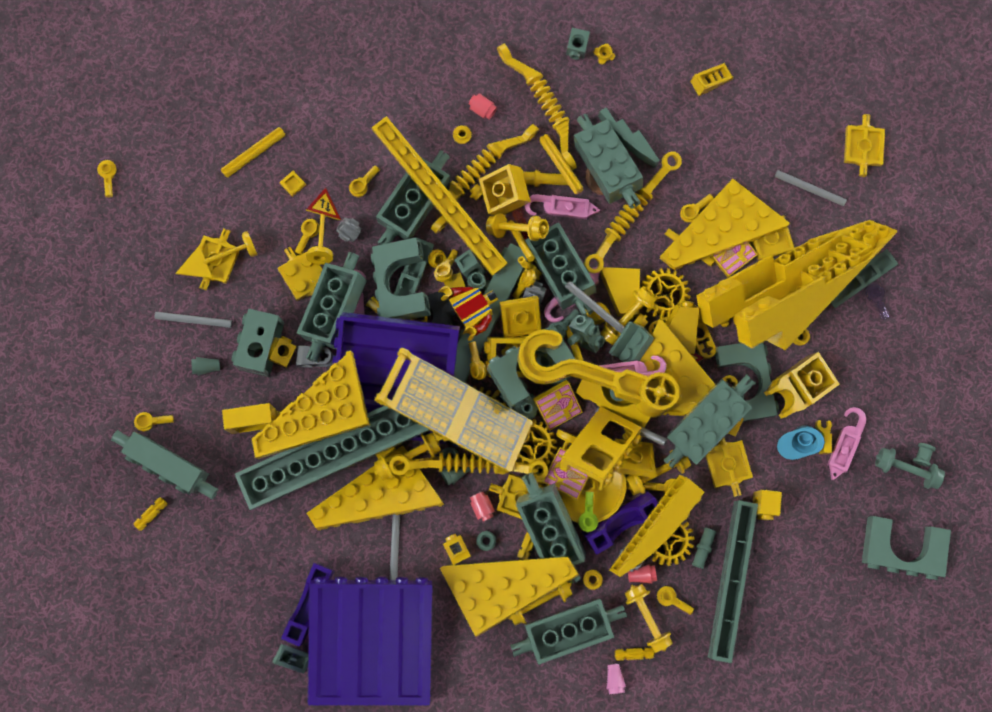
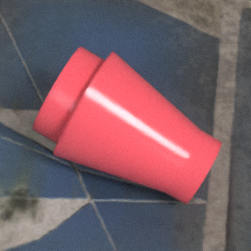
[628,564,657,584]

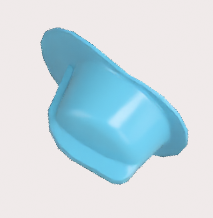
[777,425,825,460]

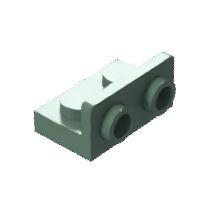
[609,321,654,362]

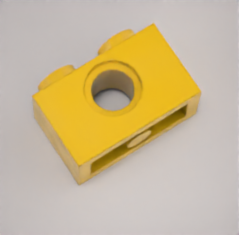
[753,490,782,520]

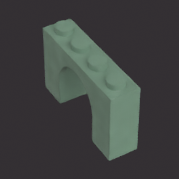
[371,238,431,320]
[487,327,575,409]
[715,342,779,422]
[862,516,951,580]

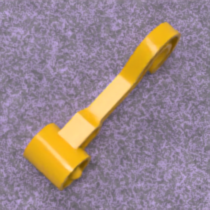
[517,329,680,417]

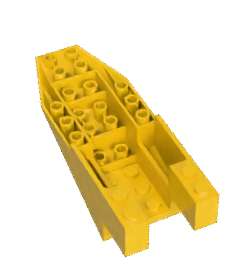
[696,220,897,350]

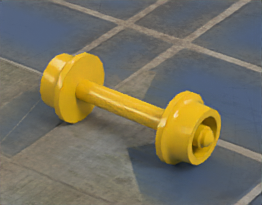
[486,213,549,241]
[600,286,657,345]
[374,433,441,480]
[626,450,691,496]
[507,582,573,626]
[624,584,673,653]

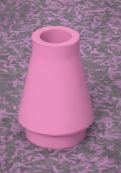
[607,664,626,694]

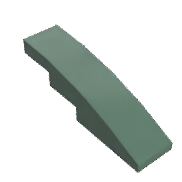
[598,108,660,168]
[394,238,435,296]
[831,249,898,308]

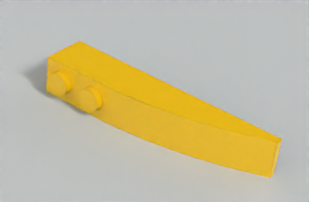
[609,475,704,577]

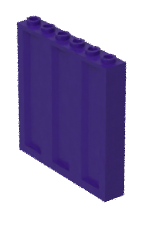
[332,312,460,444]
[308,577,432,705]

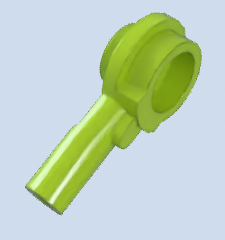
[578,492,598,532]

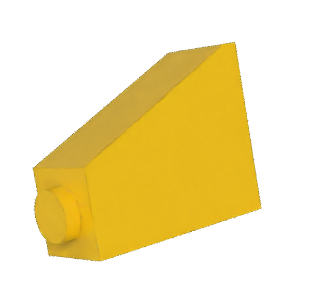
[600,267,640,320]
[665,301,699,354]

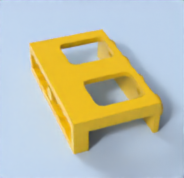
[560,407,642,491]

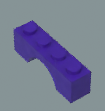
[582,491,658,555]
[281,563,334,647]

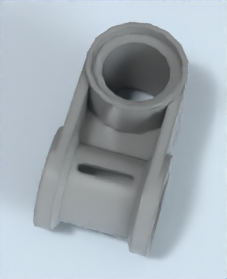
[296,346,334,367]

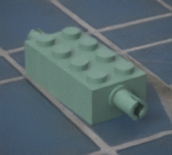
[574,114,643,209]
[376,150,450,245]
[525,222,596,316]
[297,252,367,363]
[663,374,755,468]
[111,430,219,500]
[516,473,586,584]
[510,598,627,665]

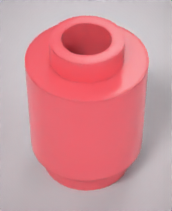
[468,93,497,120]
[470,491,496,522]

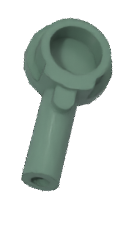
[549,309,580,338]

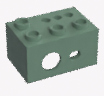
[232,308,284,378]

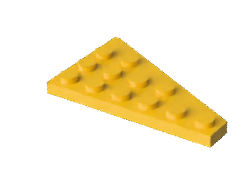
[660,179,790,270]
[640,319,744,437]
[252,351,370,459]
[307,446,444,530]
[440,557,579,637]

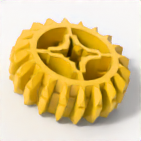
[641,268,691,319]
[516,419,557,470]
[650,522,694,566]

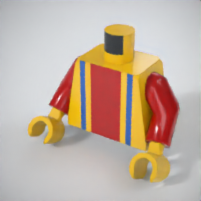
[438,286,498,341]

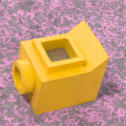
[443,533,471,565]

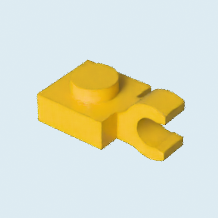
[815,420,832,455]

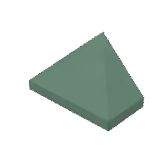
[273,644,309,674]

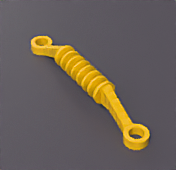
[497,44,577,170]
[431,124,539,234]
[584,151,682,274]
[389,452,548,480]

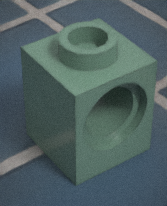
[566,28,590,60]
[454,249,486,279]

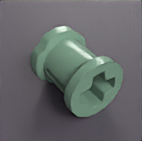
[913,443,936,467]

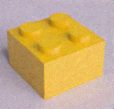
[479,164,531,215]

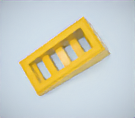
[690,63,733,96]

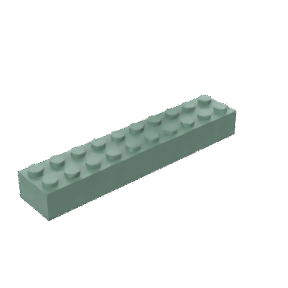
[235,406,431,510]

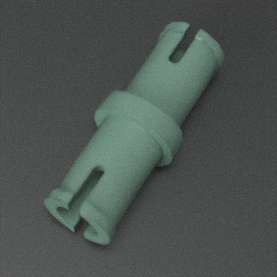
[692,528,716,569]

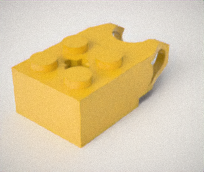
[764,352,839,419]

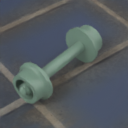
[875,448,945,489]

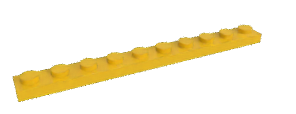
[372,116,508,276]

